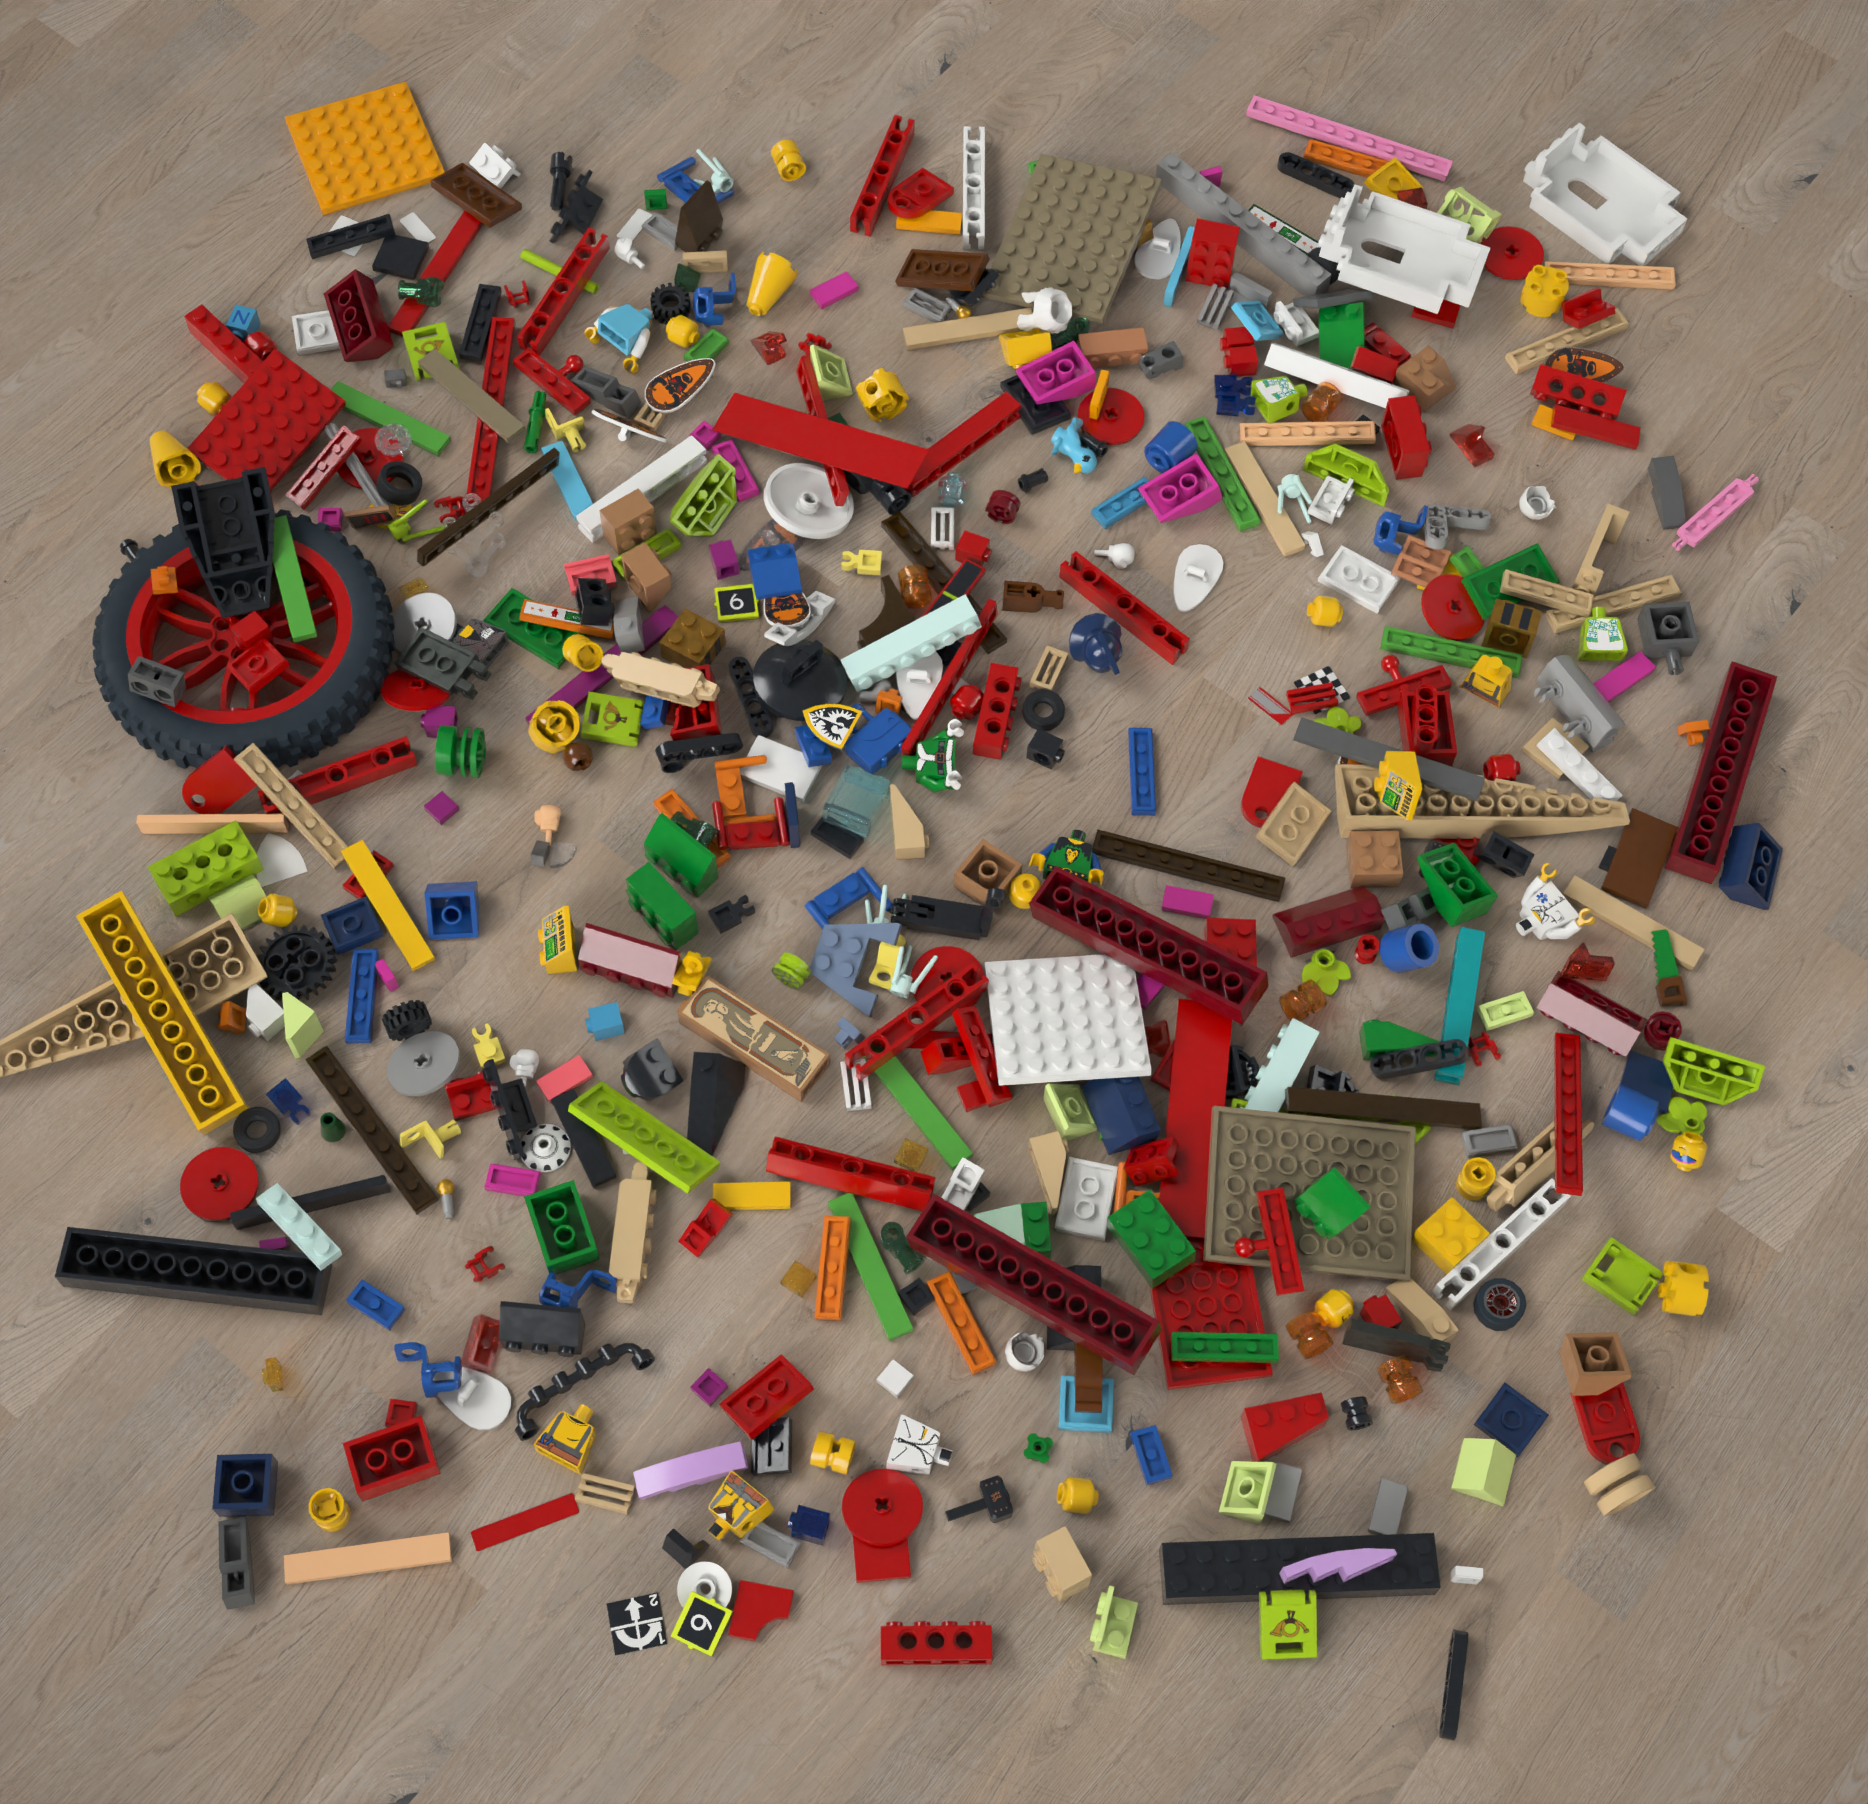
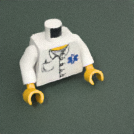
[1516,863,1596,940]

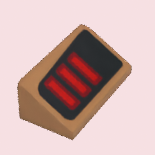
[344,505,397,529]

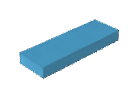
[1091,477,1149,529]

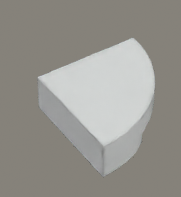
[1301,531,1324,557]

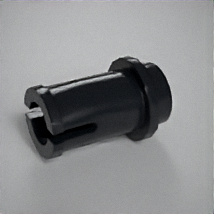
[1080,432,1108,457]
[1018,468,1048,491]
[120,539,139,562]

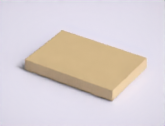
[1255,782,1332,866]

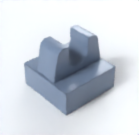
[834,1017,865,1049]

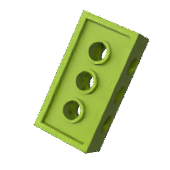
[147,820,264,917]

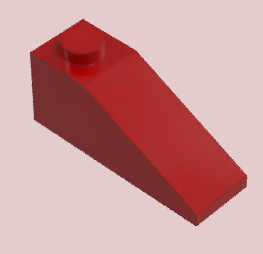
[920,1033,994,1075]

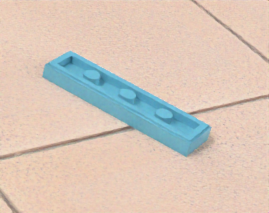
[1163,226,1195,307]
[541,441,593,521]

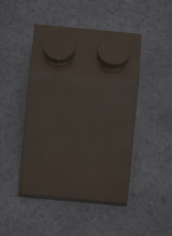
[675,180,723,252]

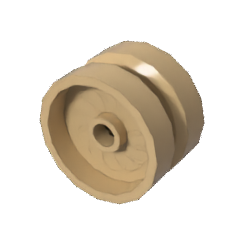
[1583,1453,1656,1517]

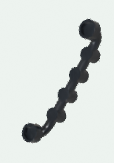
[515,1343,655,1441]

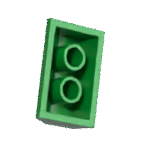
[644,813,718,897]

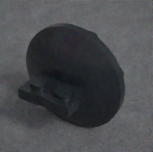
[753,640,847,721]

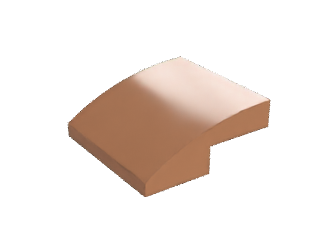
[1391,535,1451,588]

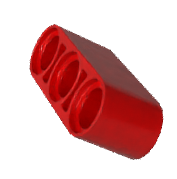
[1412,683,1438,755]

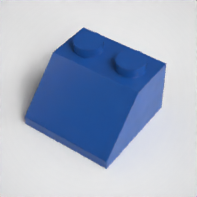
[747,543,802,600]
[424,881,479,940]

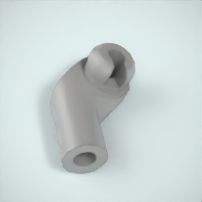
[860,679,892,703]

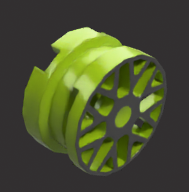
[772,952,811,990]

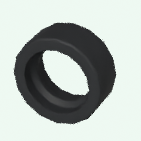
[377,461,422,506]

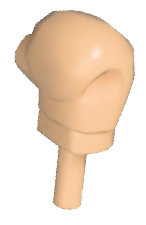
[534,804,561,846]

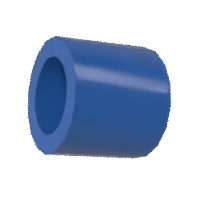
[1144,421,1198,473]
[1379,923,1439,973]
[1602,1084,1659,1141]

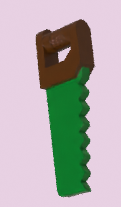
[1651,929,1687,1006]

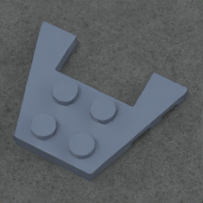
[809,923,902,1017]

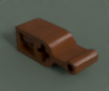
[1002,580,1064,613]
[1074,1343,1103,1413]

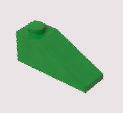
[1359,1019,1440,1060]

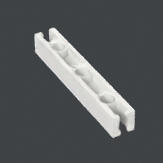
[962,126,985,250]
[1264,343,1410,408]
[576,435,707,543]
[1432,1178,1571,1311]

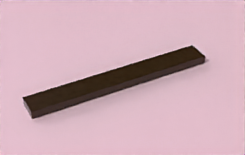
[417,447,560,567]
[881,511,1007,654]
[1092,829,1285,902]
[305,1046,438,1215]
[1285,1087,1482,1130]

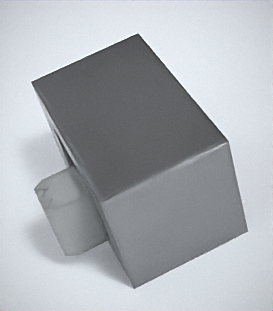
[384,369,407,389]
[531,840,550,867]

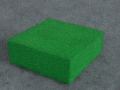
[644,189,668,210]

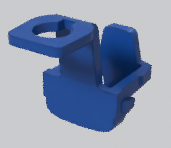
[693,273,736,327]
[1373,505,1428,555]
[539,1270,617,1308]
[394,1342,462,1398]

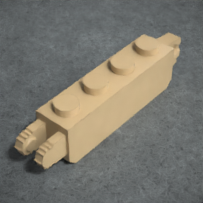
[601,652,720,708]
[1487,1119,1594,1212]
[609,1161,657,1303]

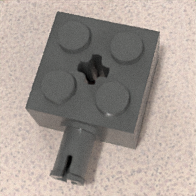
[1637,602,1699,675]

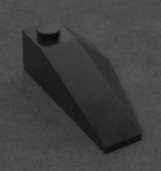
[687,1052,746,1157]

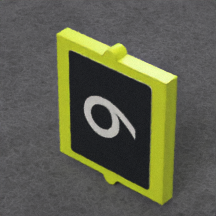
[714,584,759,623]
[671,1591,733,1656]

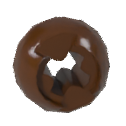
[563,742,593,771]

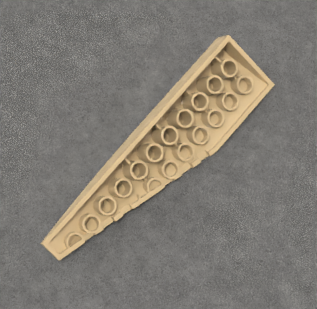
[1335,764,1630,839]
[0,913,268,1078]

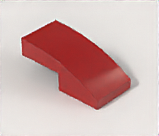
[957,1080,1013,1113]
[678,1198,733,1257]

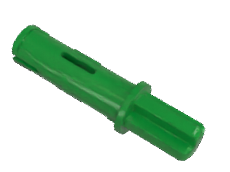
[523,391,547,454]

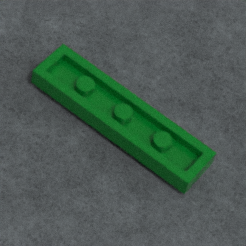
[1171,1332,1279,1363]

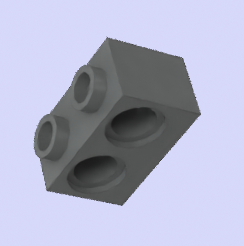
[128,656,186,707]

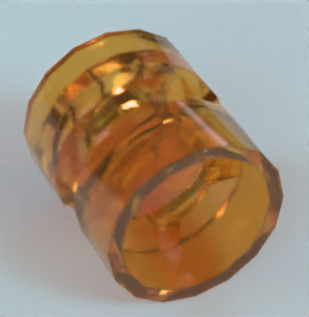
[1301,382,1343,422]
[898,565,932,609]
[1279,979,1327,1022]
[1285,1310,1333,1360]
[1377,1355,1423,1404]

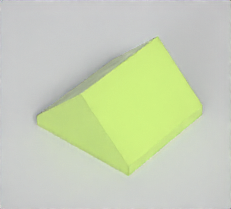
[810,344,853,401]
[208,874,266,930]
[282,992,324,1059]
[1043,1083,1098,1142]
[1451,1438,1516,1506]
[1219,1461,1276,1525]

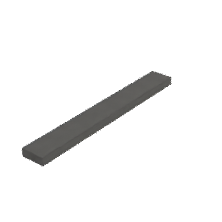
[1293,717,1485,801]

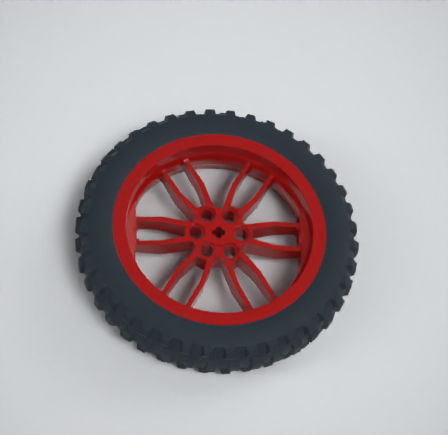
[92,509,395,769]

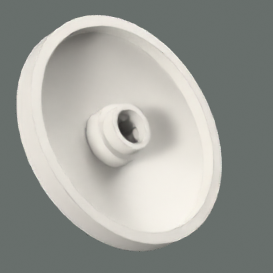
[764,463,854,539]

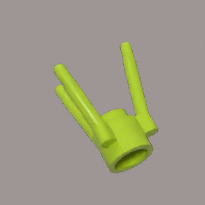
[387,499,448,543]

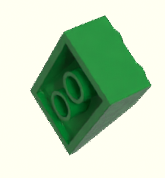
[1319,302,1365,372]
[1417,843,1498,927]
[1294,1167,1371,1239]
[973,1202,1052,1259]

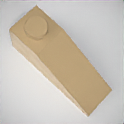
[890,784,929,860]
[1028,1131,1069,1217]
[1385,1278,1459,1343]

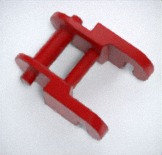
[504,280,531,309]
[798,333,832,356]
[434,496,468,523]
[1468,1031,1501,1067]
[465,1246,505,1282]

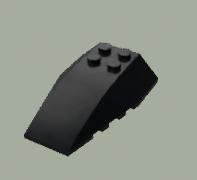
[171,467,275,619]

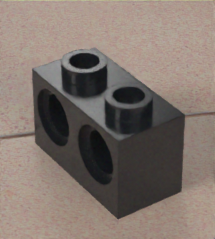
[575,578,615,626]
[1472,831,1535,878]

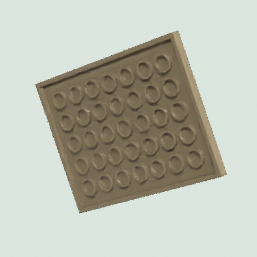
[981,154,1162,324]
[1203,1106,1415,1281]

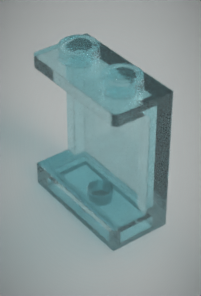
[823,765,891,838]

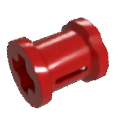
[1354,934,1380,965]

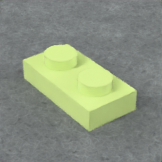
[1477,991,1534,1031]

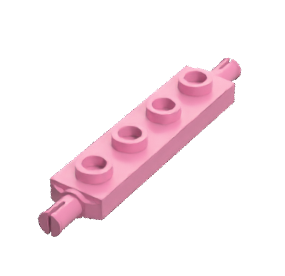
[1672,474,1759,551]

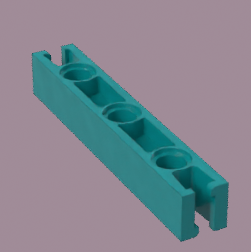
[1434,927,1485,1086]

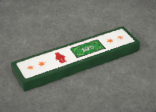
[1248,204,1321,255]

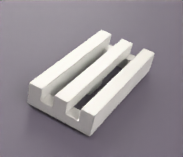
[931,507,954,550]
[840,1059,872,1112]

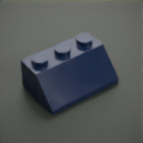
[1719,823,1783,910]
[1081,1076,1161,1155]

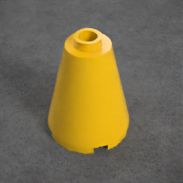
[746,252,798,316]
[150,430,201,490]

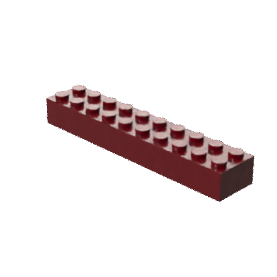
[1665,661,1778,884]
[1029,866,1269,1025]
[906,1194,1161,1375]

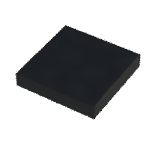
[372,235,429,280]

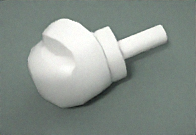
[614,237,645,269]
[1094,543,1135,569]
[510,1049,539,1087]

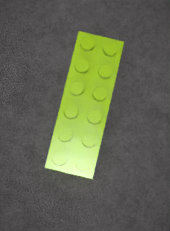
[568,1081,720,1194]

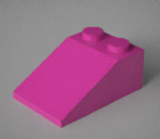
[1015,341,1096,404]
[1138,453,1223,523]

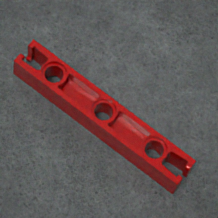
[850,115,915,237]
[517,227,610,356]
[907,391,1021,498]
[1059,551,1190,665]
[257,736,417,814]
[845,962,989,1081]
[766,1136,936,1211]

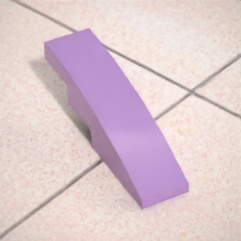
[633,1441,748,1499]
[1279,1548,1397,1584]

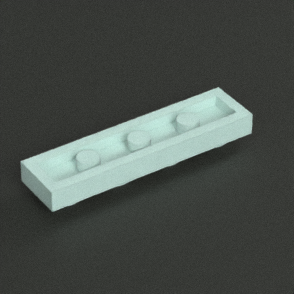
[256,1183,342,1270]

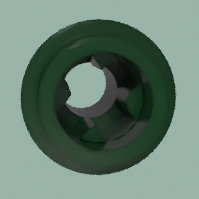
[320,1112,346,1142]

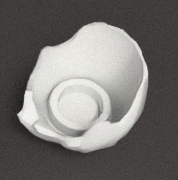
[1519,486,1556,520]
[1005,1331,1044,1372]

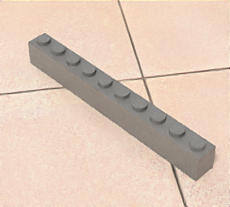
[1156,152,1332,296]

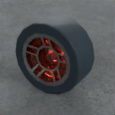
[1473,1278,1526,1331]

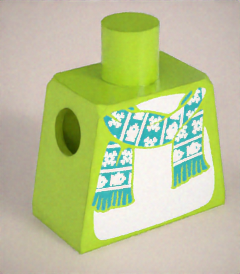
[1250,376,1307,424]
[1578,607,1628,661]

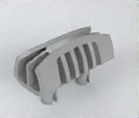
[1534,655,1626,753]

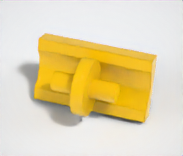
[672,951,712,997]

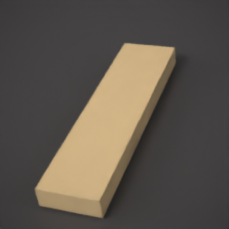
[1500,569,1594,618]

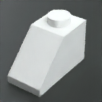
[246,984,285,1042]

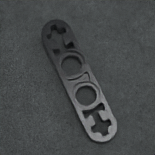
[1277,152,1354,199]
[729,657,773,738]
[655,733,743,764]
[1370,1039,1469,1079]
[1439,1629,1468,1741]

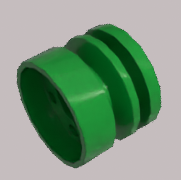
[435,725,486,778]

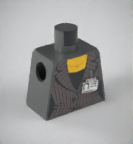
[453,618,509,668]

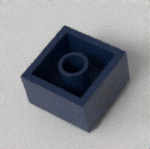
[212,1453,278,1517]

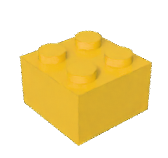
[1411,1197,1490,1275]

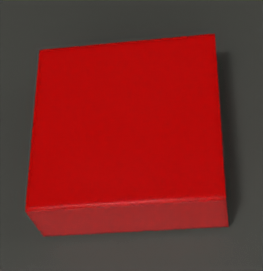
[385,1399,418,1427]

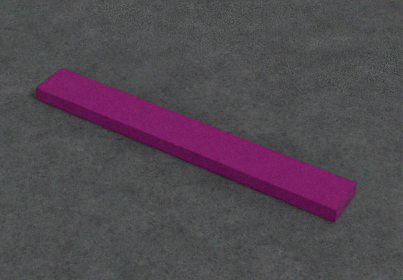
[525,605,679,724]

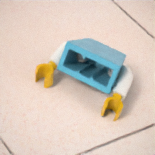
[585,304,652,374]

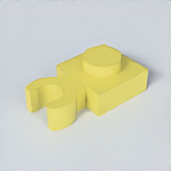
[841,550,882,575]
[472,1023,506,1068]

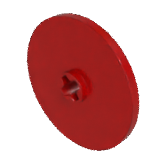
[1480,226,1544,280]
[1077,388,1144,445]
[337,428,403,489]
[1421,574,1484,641]
[381,669,451,711]
[911,946,984,1008]
[180,1147,259,1221]
[842,1469,923,1546]

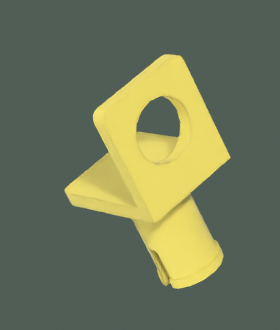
[545,408,586,452]
[869,935,906,990]
[400,1119,461,1159]

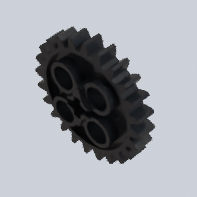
[257,925,337,1000]

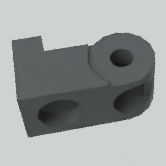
[1138,341,1183,379]

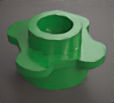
[1024,1433,1053,1463]

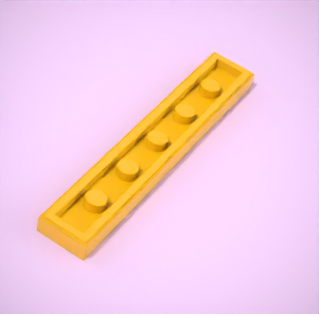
[341,840,435,971]

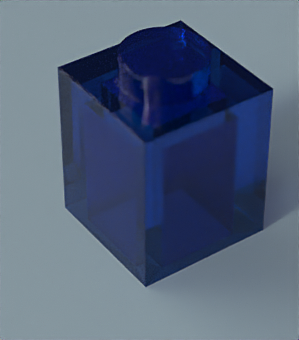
[788,1505,831,1546]

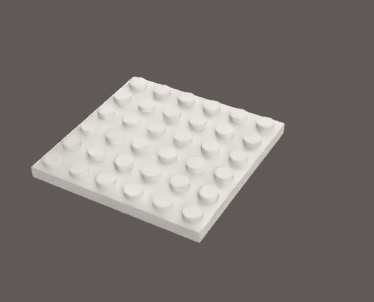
[985,954,1151,1086]

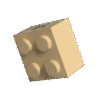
[1032,1526,1092,1602]

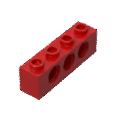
[1530,364,1627,420]
[973,663,1022,760]
[881,1621,992,1665]

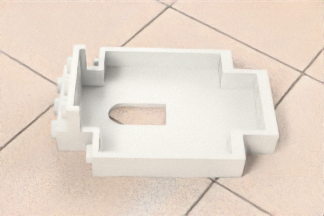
[1523,123,1687,266]
[1318,184,1490,314]

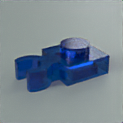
[1214,375,1253,398]
[1216,391,1256,416]
[266,1078,311,1125]

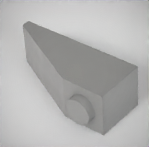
[613,596,645,653]

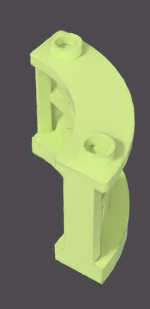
[1402,187,1502,254]

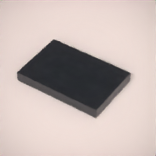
[1000,375,1071,435]

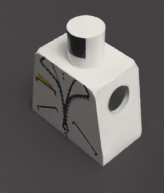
[887,1415,953,1475]

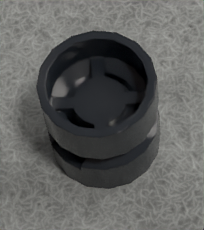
[870,479,912,515]

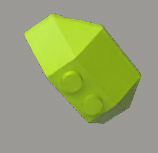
[1303,443,1389,507]
[669,454,737,537]
[1663,1037,1765,1106]

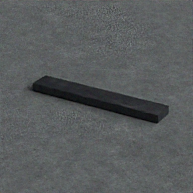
[230,1175,390,1230]

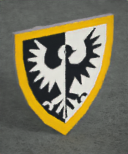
[803,704,863,750]

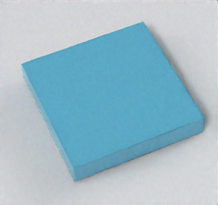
[1231,301,1284,341]
[1058,1375,1114,1433]

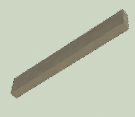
[418,349,525,443]

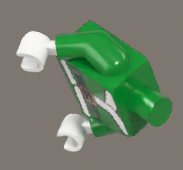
[902,719,964,793]

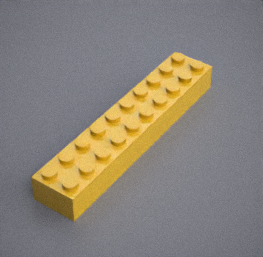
[76,890,249,1135]

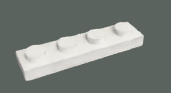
[1536,728,1623,801]

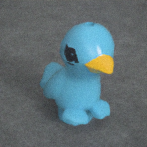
[1051,417,1097,474]

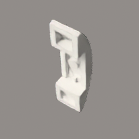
[764,591,835,646]
[914,1157,985,1261]

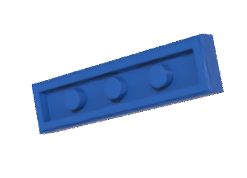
[1128,728,1156,816]
[345,949,379,1044]

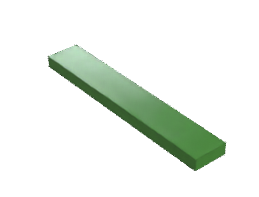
[331,381,451,457]
[1184,416,1261,532]
[273,515,317,642]
[1380,626,1523,679]
[863,1046,973,1171]
[828,1193,913,1341]

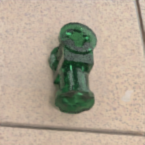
[398,277,444,307]
[1050,317,1090,351]
[671,811,720,850]
[880,1222,924,1275]

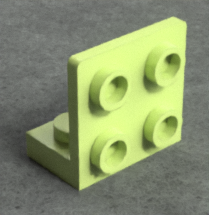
[1090,1585,1138,1659]

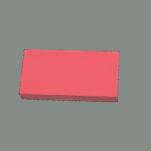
[536,1055,593,1103]

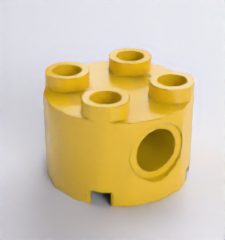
[1520,265,1569,318]
[856,368,909,422]
[528,700,580,754]
[1657,1261,1709,1317]

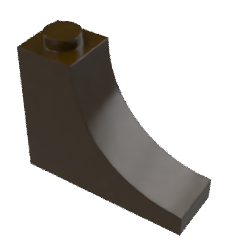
[857,575,915,650]

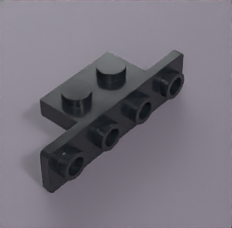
[549,170,603,243]
[482,1059,537,1160]

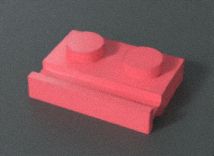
[564,554,617,596]

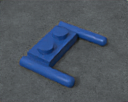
[657,157,734,203]
[804,867,894,930]

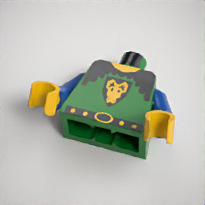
[1029,830,1104,886]

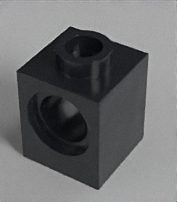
[1026,728,1065,770]

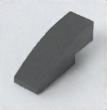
[571,366,641,418]
[1647,456,1686,530]
[1381,887,1438,931]
[218,1516,255,1610]

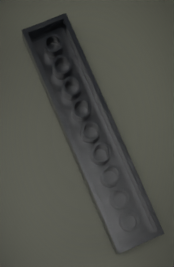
[55,1227,333,1315]
[1159,1533,1441,1605]

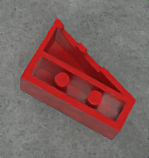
[670,664,722,741]
[1241,1392,1329,1462]

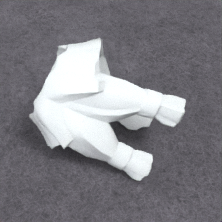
[1017,287,1072,334]

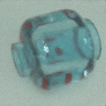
[937,473,968,508]

